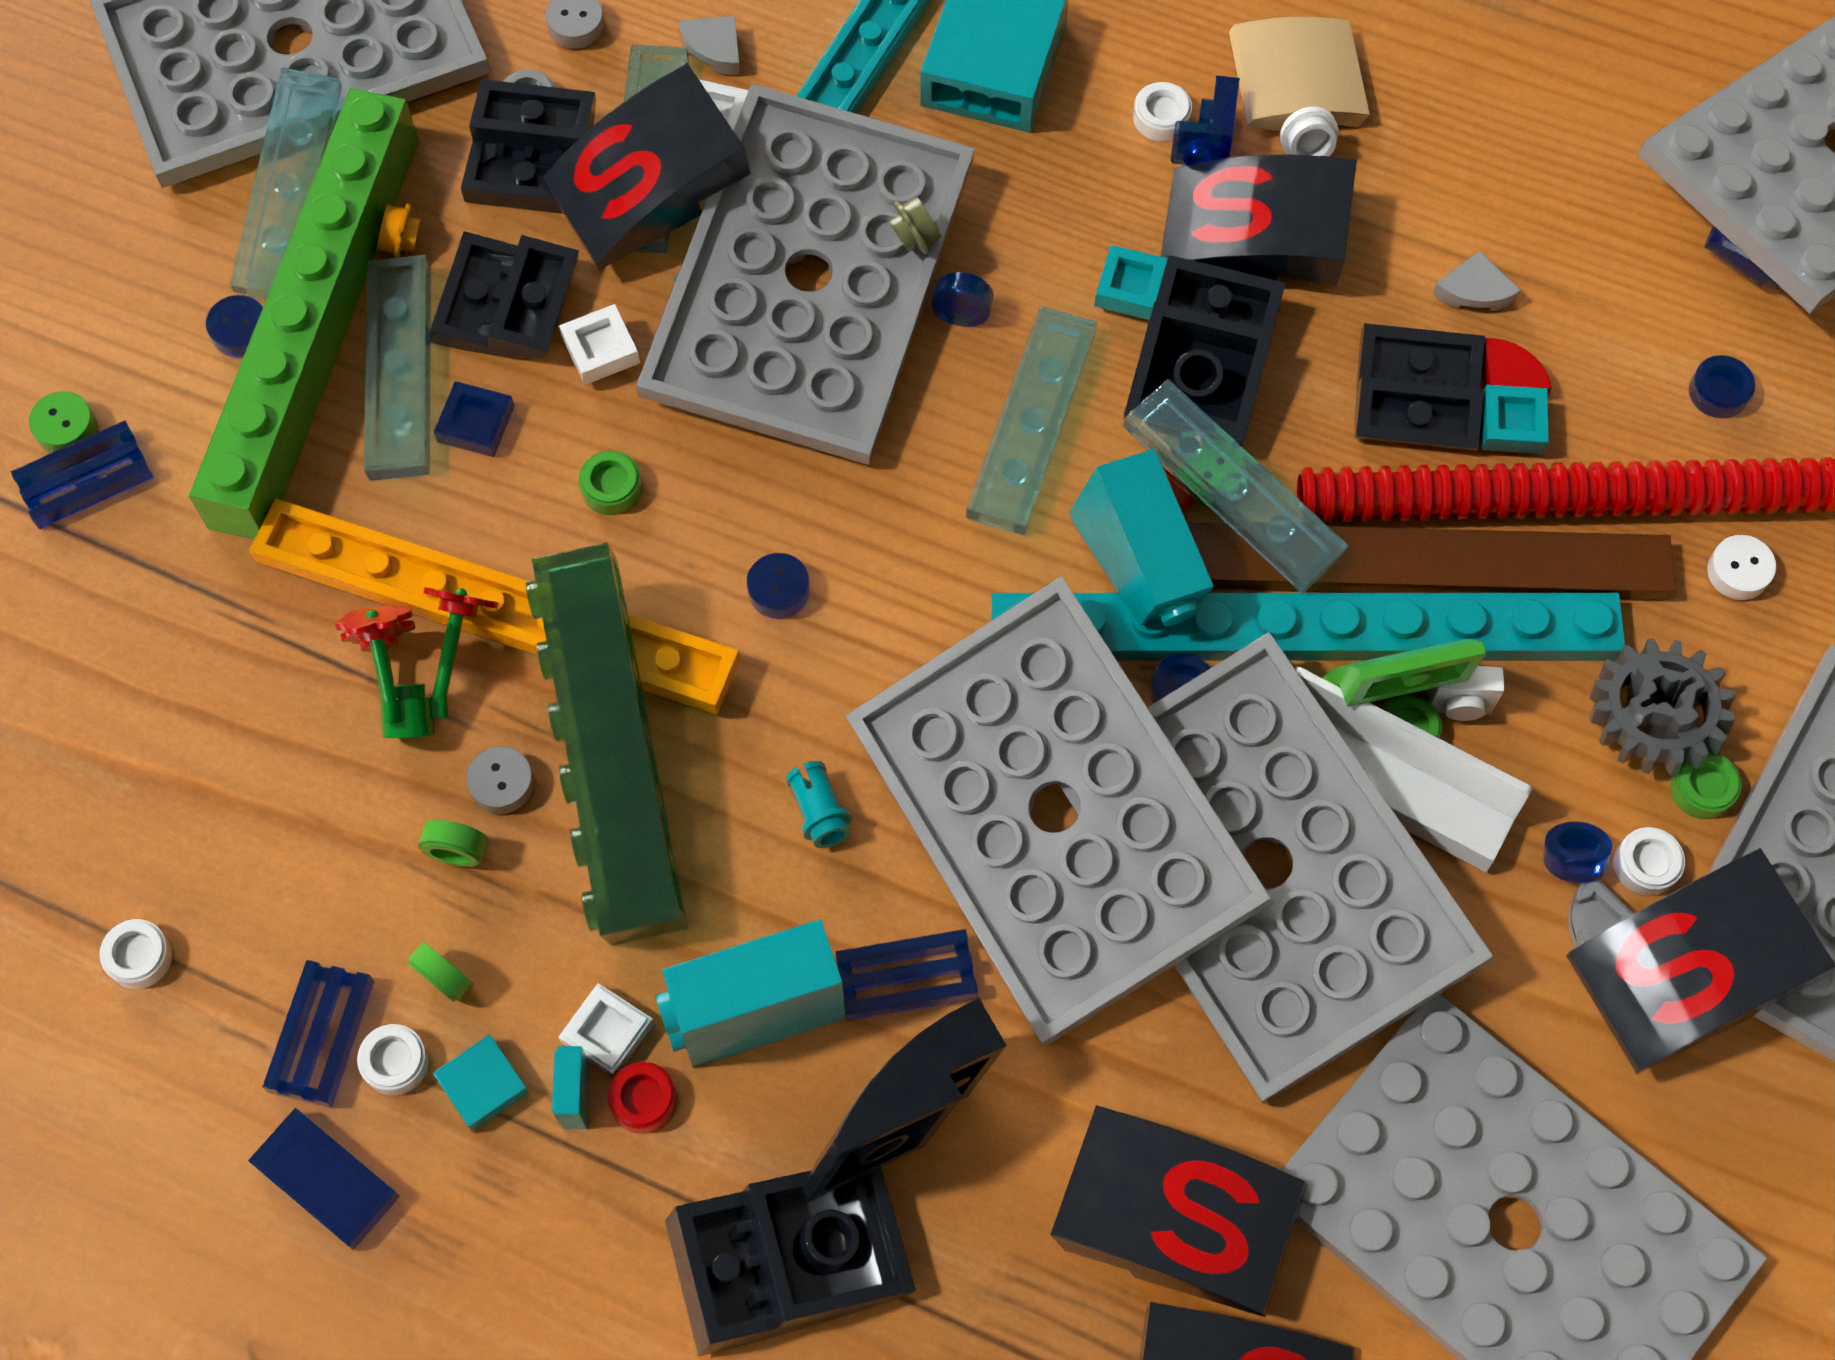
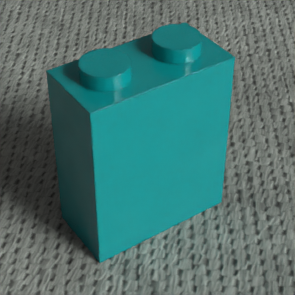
[920,0,1068,133]
[655,919,846,1068]

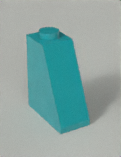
[1069,448,1214,626]

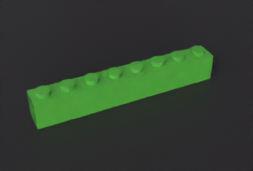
[189,88,419,539]

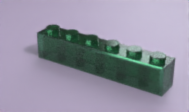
[526,542,688,946]

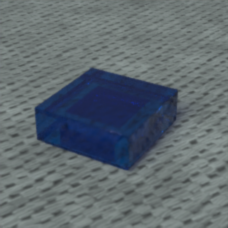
[434,381,515,457]

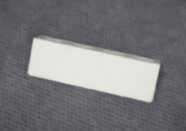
[1295,667,1532,873]

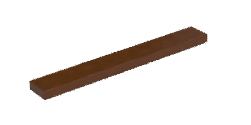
[1186,522,1676,601]

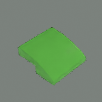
[1323,639,1486,707]

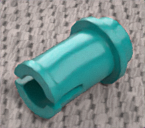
[786,761,852,848]

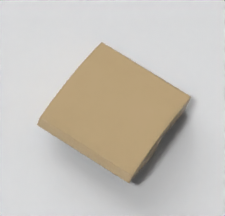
[1229,17,1370,131]

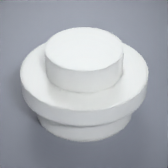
[1280,107,1339,157]

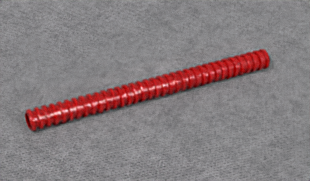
[1297,457,1835,523]

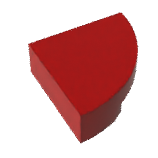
[1482,338,1552,397]

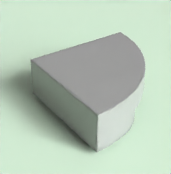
[678,16,740,75]
[1433,251,1521,311]
[1568,873,1634,948]

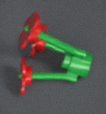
[335,587,499,738]

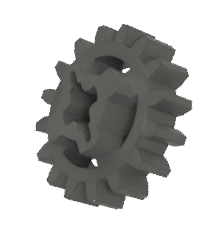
[1589,638,1736,776]

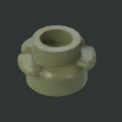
[889,196,942,254]

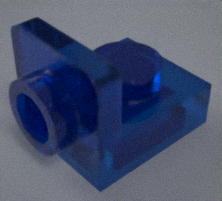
[1171,75,1240,165]

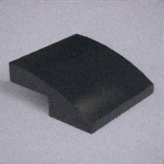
[461,79,596,213]
[430,231,579,358]
[1354,323,1485,451]

